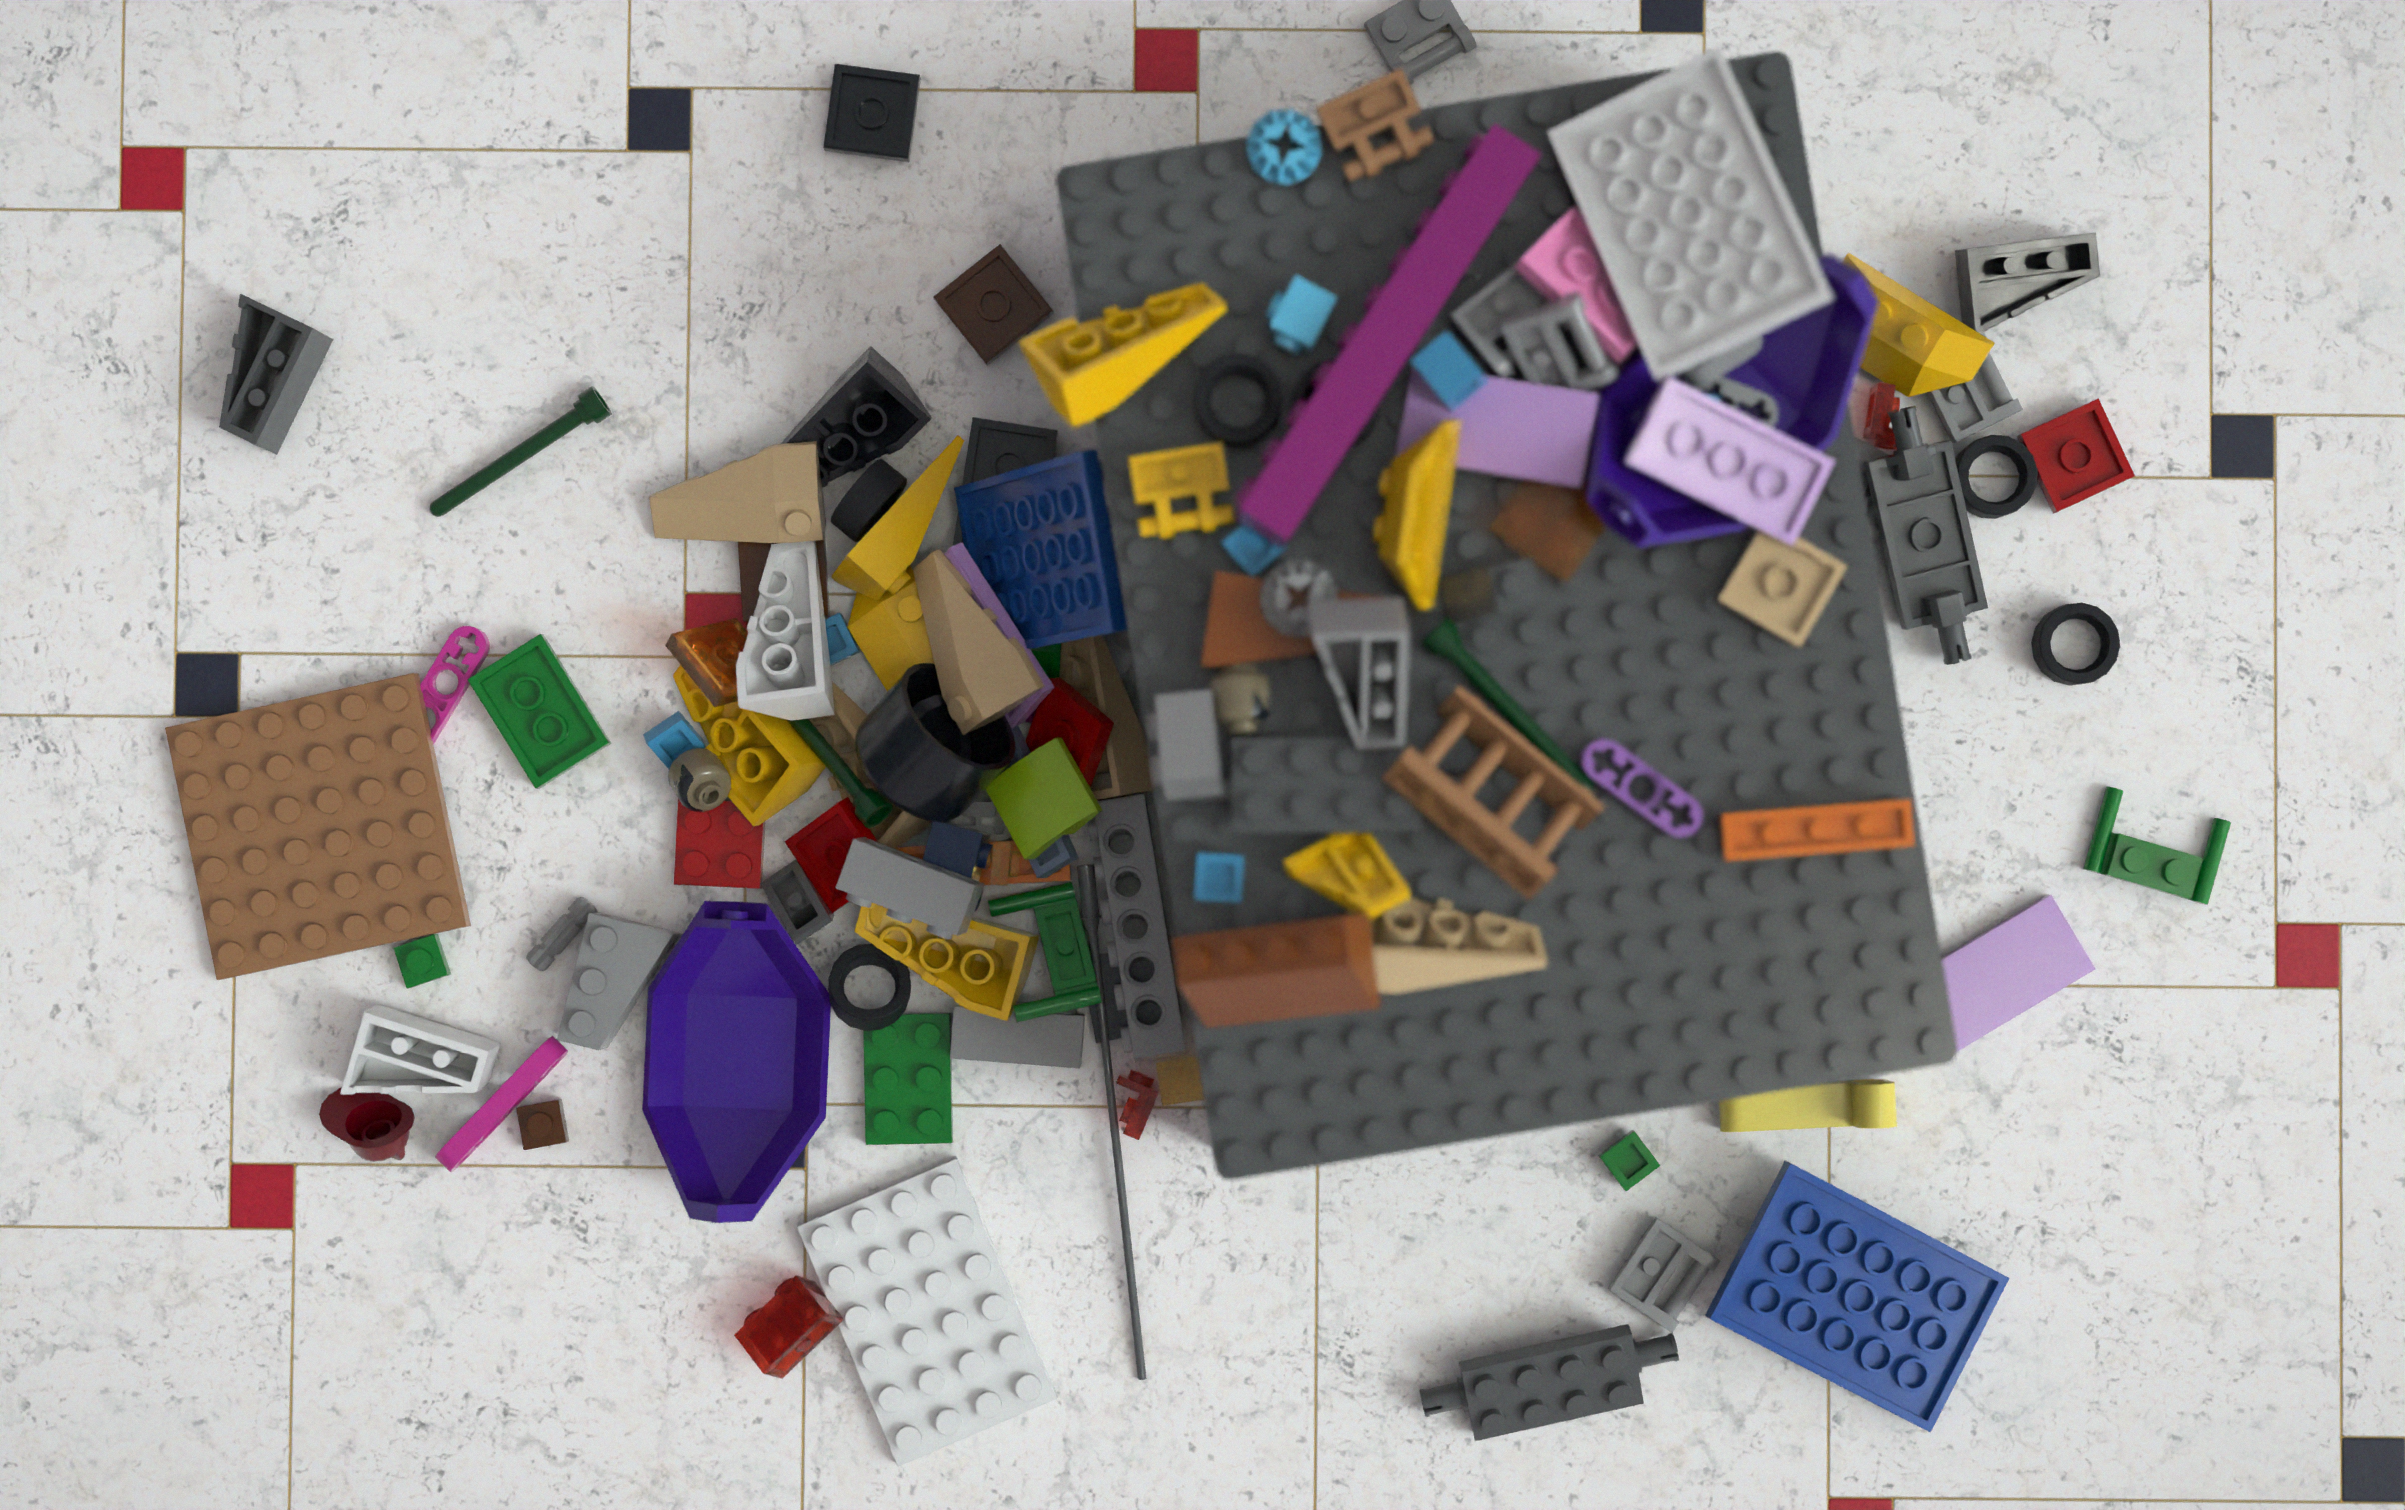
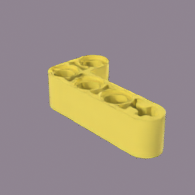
[1719,1079,1897,1132]

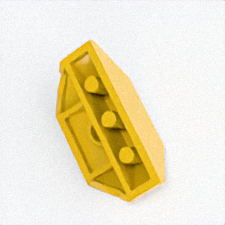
[1842,253,1995,397]
[1373,419,1462,611]
[847,565,935,692]

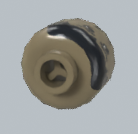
[1209,664,1272,735]
[668,748,731,812]

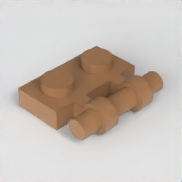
[1316,68,1434,182]

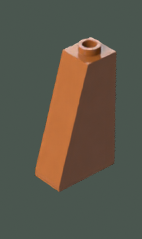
[1201,572,1385,670]

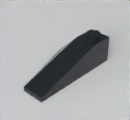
[781,346,931,488]

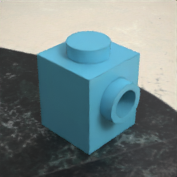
[1265,276,1338,355]

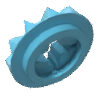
[1247,108,1322,184]

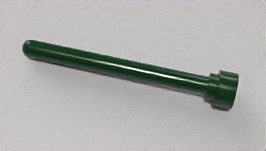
[429,386,612,517]
[1420,617,1593,792]
[787,719,893,828]

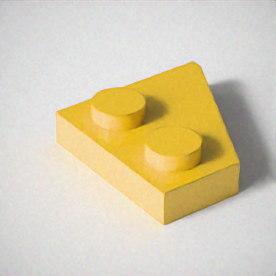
[1283,834,1410,920]

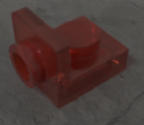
[1863,382,1900,450]
[1116,1069,1160,1140]

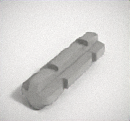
[526,897,597,971]

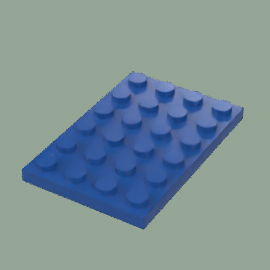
[954,449,1128,649]
[1705,1160,2010,1433]

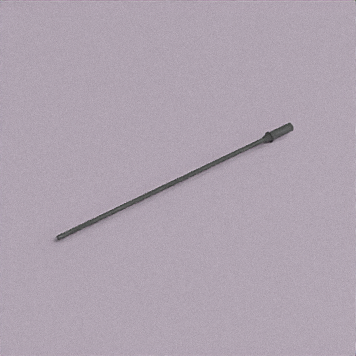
[1077,864,1147,1380]

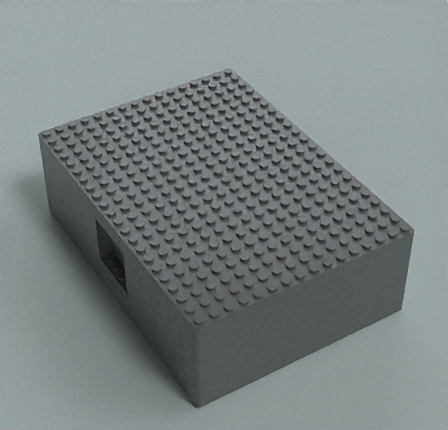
[1056,51,1957,1180]

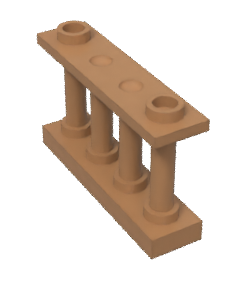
[1382,685,1605,900]

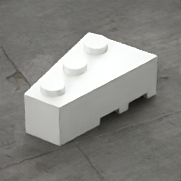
[340,1004,501,1095]

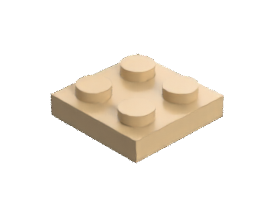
[1716,530,1848,648]

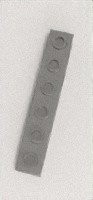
[1087,794,1187,1063]

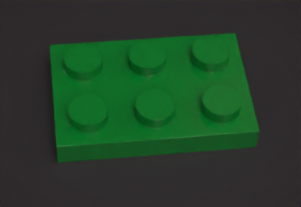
[467,634,612,789]
[863,1013,953,1145]

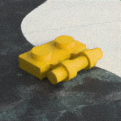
[1129,442,1234,539]

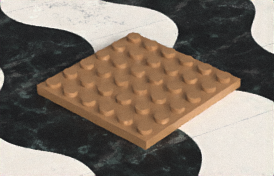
[165,673,471,980]

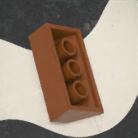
[1172,913,1381,1028]

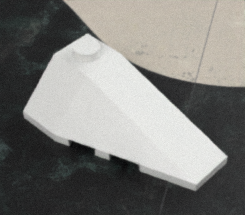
[736,541,835,721]

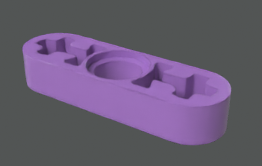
[1580,739,1702,837]

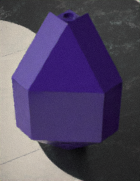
[1587,254,1878,547]
[642,901,831,1223]

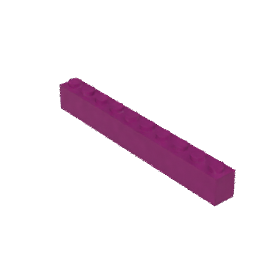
[1234,123,1541,549]

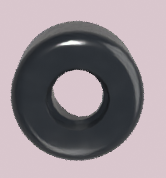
[855,663,1015,822]

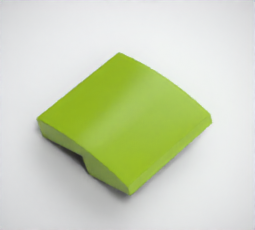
[986,737,1102,860]

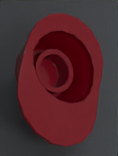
[319,1088,415,1162]

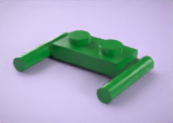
[2083,786,2231,905]
[988,882,1102,1022]

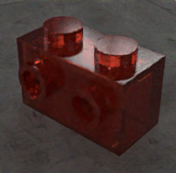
[734,1275,844,1379]

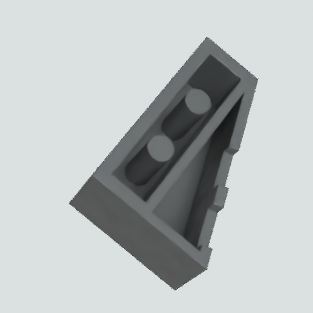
[219,294,334,455]

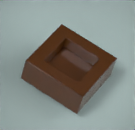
[516,1099,569,1150]

